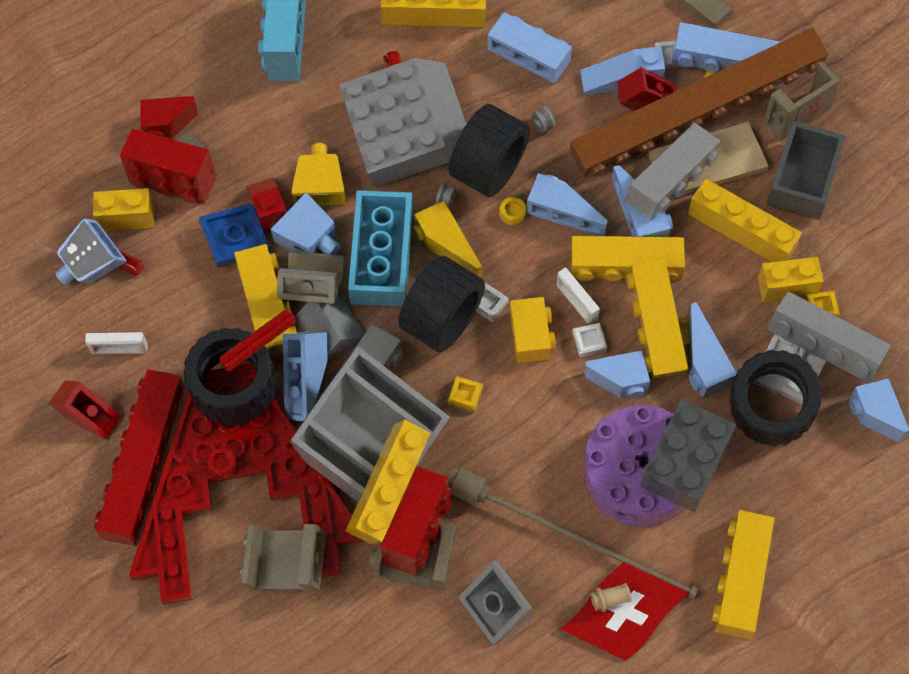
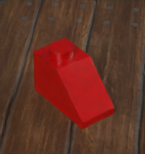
[617,67,676,111]
[140,96,198,139]
[246,178,287,233]
[48,380,121,439]

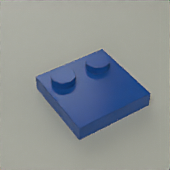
[199,203,270,268]

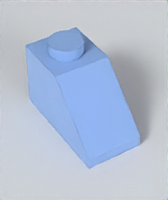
[584,351,650,399]
[849,379,909,442]

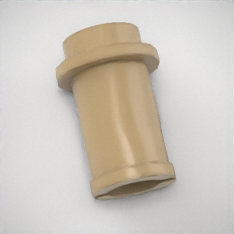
[591,583,631,612]

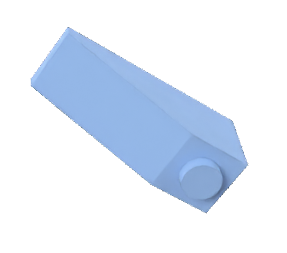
[580,46,665,95]
[612,165,673,237]
[527,173,608,236]
[687,302,736,398]
[283,332,327,421]

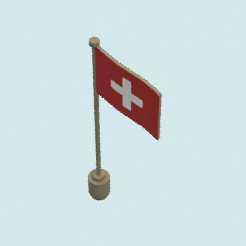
[448,467,698,662]

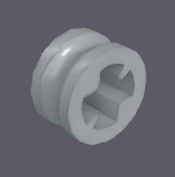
[532,106,556,133]
[436,183,456,210]

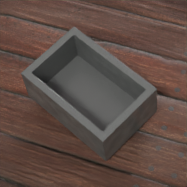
[766,121,846,220]
[640,399,737,513]

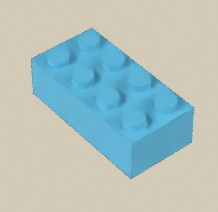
[258,0,306,82]
[348,190,413,307]

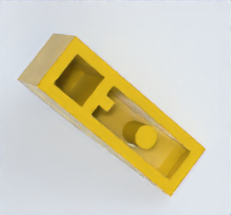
[412,201,482,278]

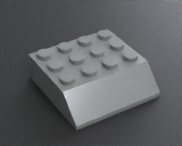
[339,58,467,188]
[290,346,450,502]

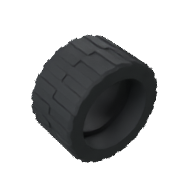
[449,104,530,197]
[398,256,485,352]
[184,328,277,426]
[730,350,822,446]

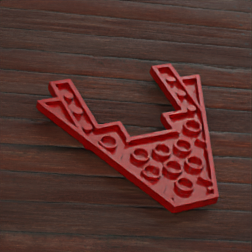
[129,364,365,605]

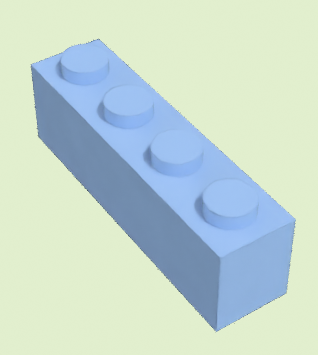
[672,22,780,72]

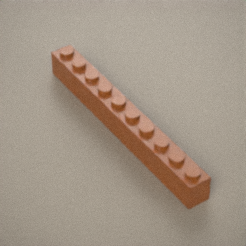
[569,27,828,176]

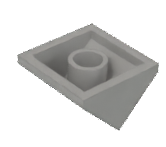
[294,294,365,362]
[458,560,532,645]

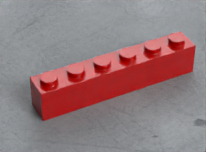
[94,369,185,546]

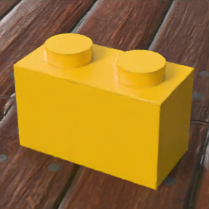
[93,188,154,231]
[757,257,824,303]
[510,297,556,363]

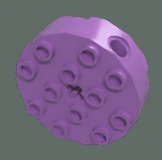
[583,405,686,528]

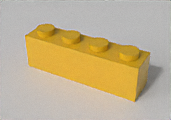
[381,0,486,27]
[688,179,802,262]
[571,236,685,282]
[234,244,297,360]
[626,258,688,380]
[346,419,431,544]
[711,510,775,640]

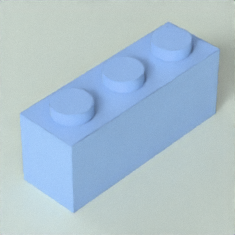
[487,12,572,84]

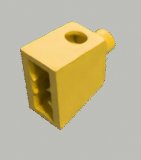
[292,143,346,206]

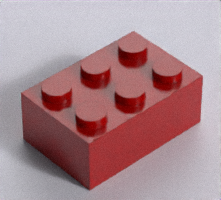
[119,128,216,204]
[380,466,452,576]

